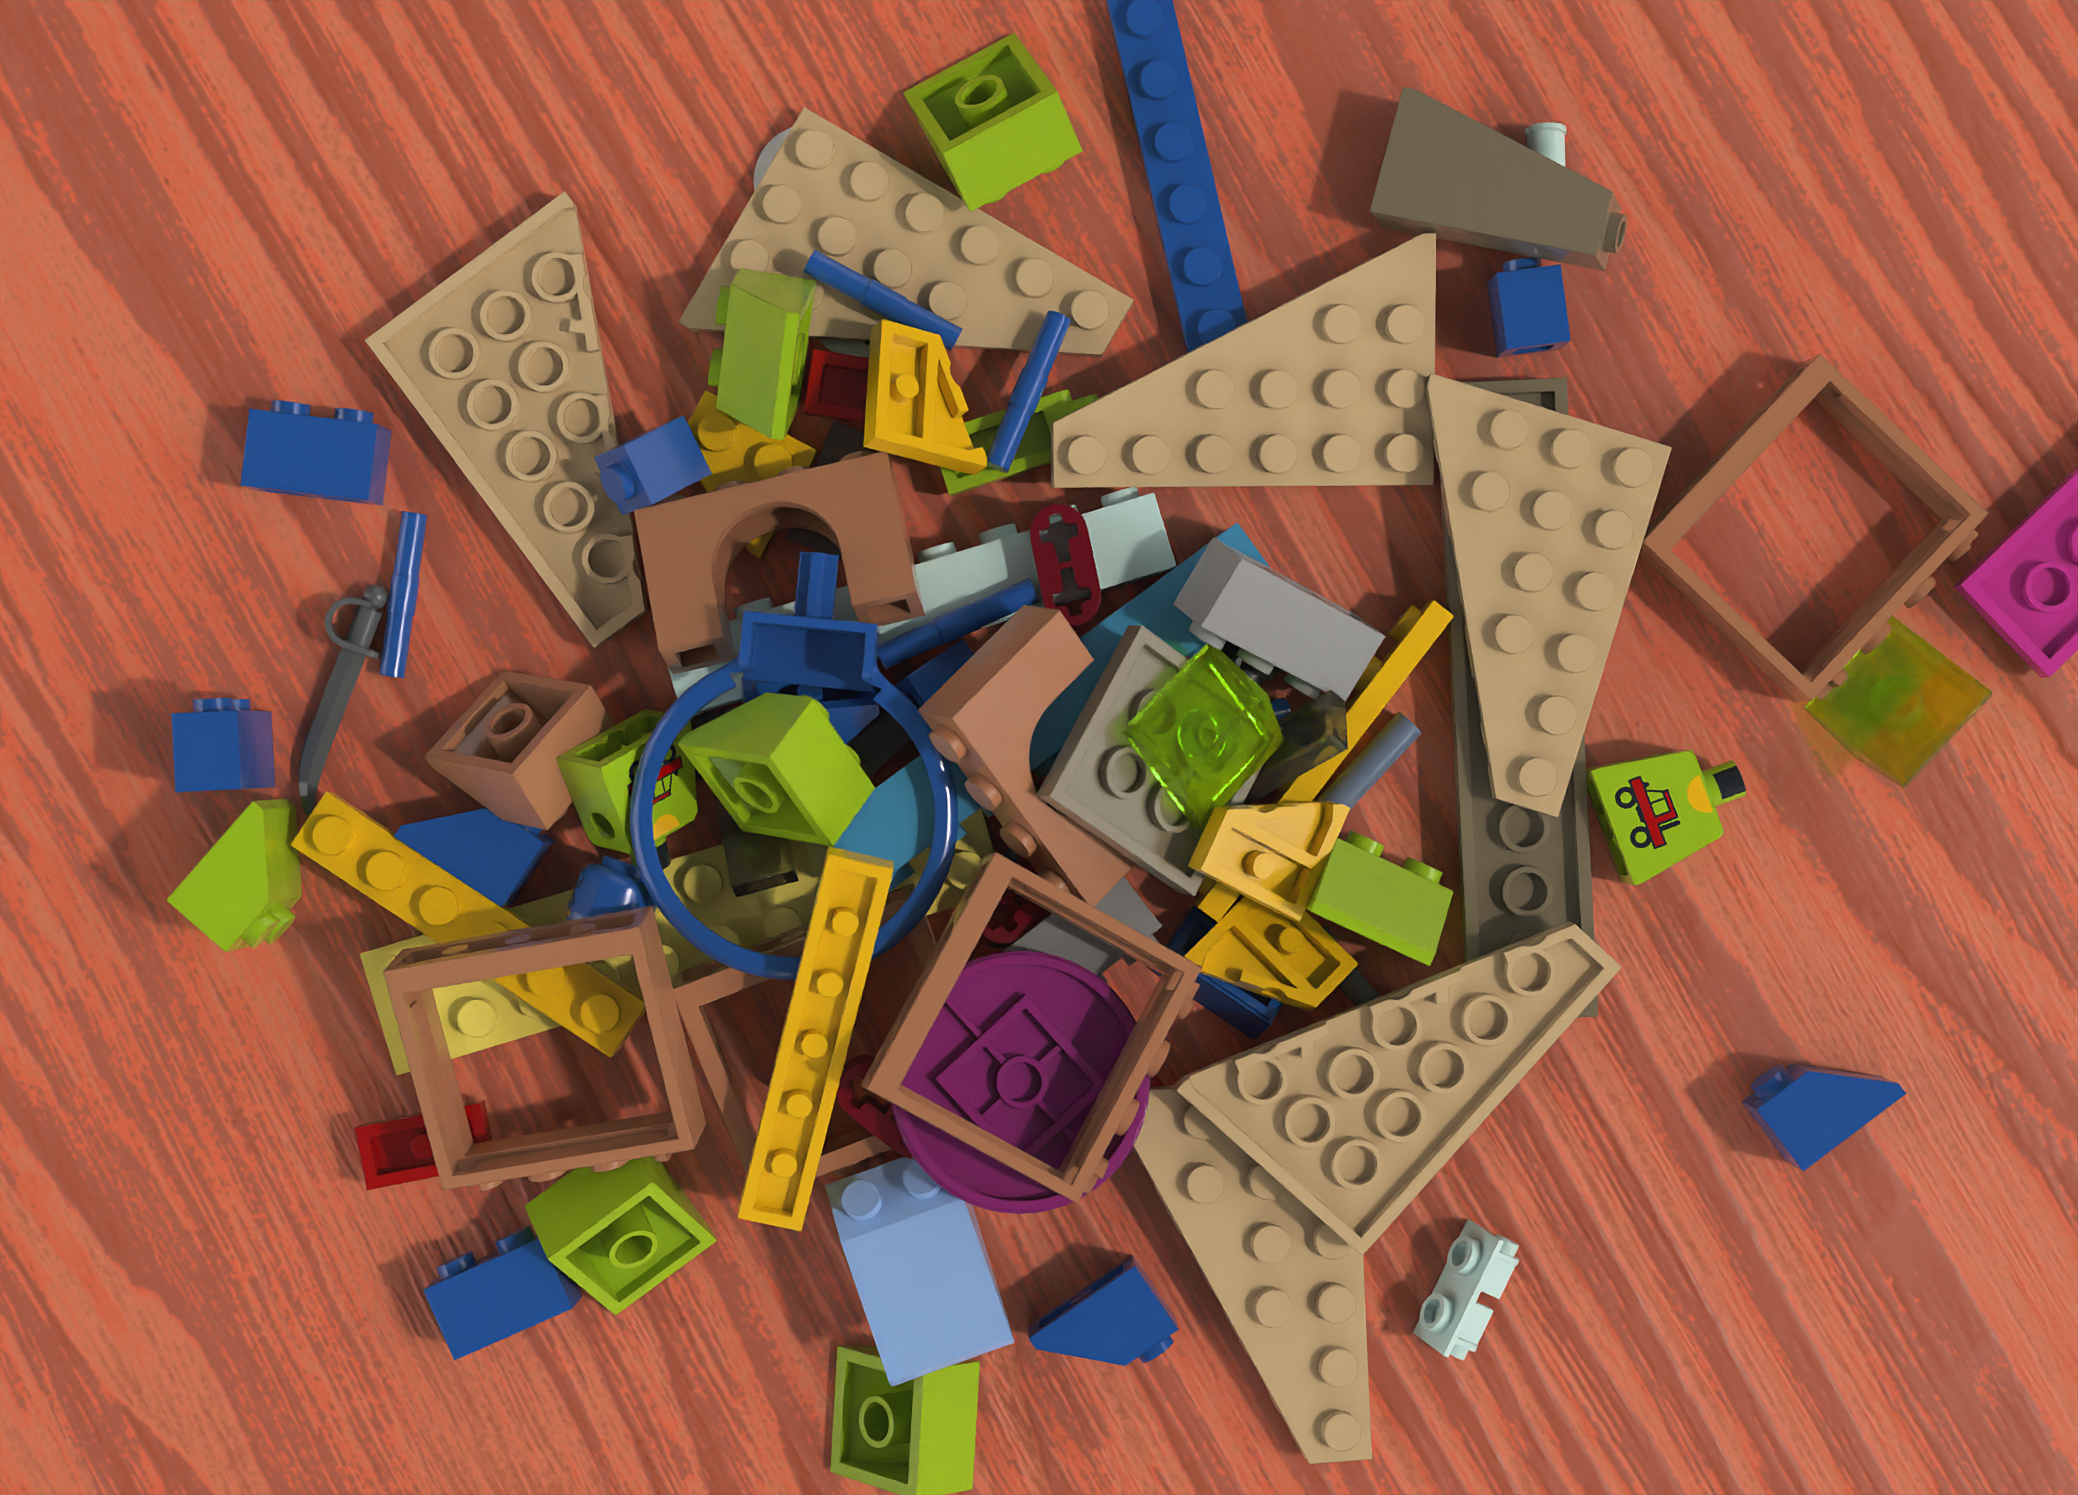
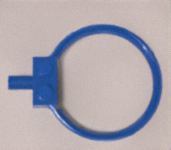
[630,552,958,980]

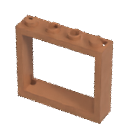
[1639,354,1989,702]
[860,852,1202,1203]
[672,883,937,1178]
[383,906,706,1192]

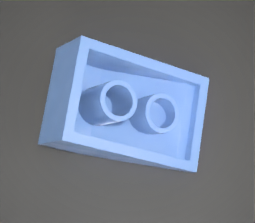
[825,1157,1015,1386]

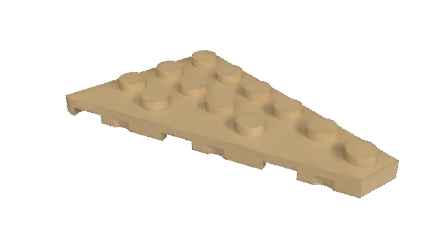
[679,107,1134,358]
[365,191,649,649]
[1051,233,1436,488]
[1425,373,1672,817]
[1174,921,1622,1256]
[1132,1085,1372,1464]

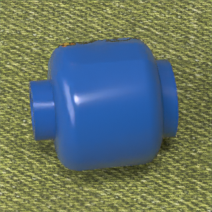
[565,855,657,921]

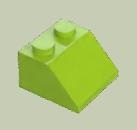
[903,33,1083,212]
[708,268,816,440]
[678,692,875,847]
[166,799,302,952]
[1306,830,1454,966]
[525,1156,718,1316]
[830,1344,980,1495]

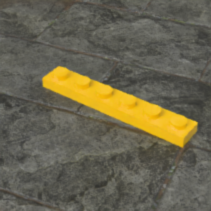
[1194,600,1454,922]
[291,791,646,1058]
[738,846,894,1231]

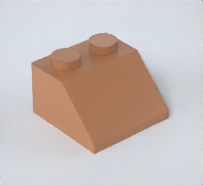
[424,670,615,830]

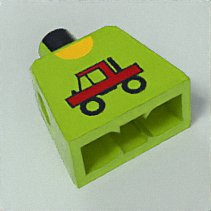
[556,709,698,869]
[1586,750,1746,886]

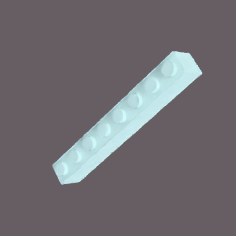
[667,487,1177,715]

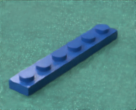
[1106,0,1247,353]

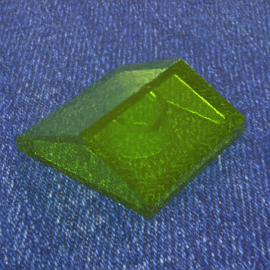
[1804,615,1992,789]
[1121,644,1285,829]

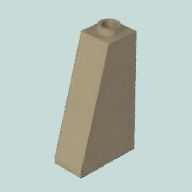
[1370,87,1627,271]

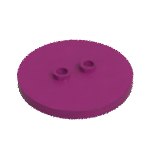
[891,951,1150,1214]

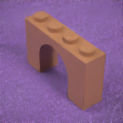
[634,451,925,675]
[918,605,1136,907]

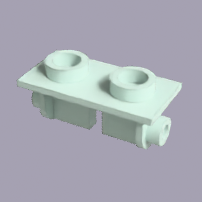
[1413,1219,1519,1360]

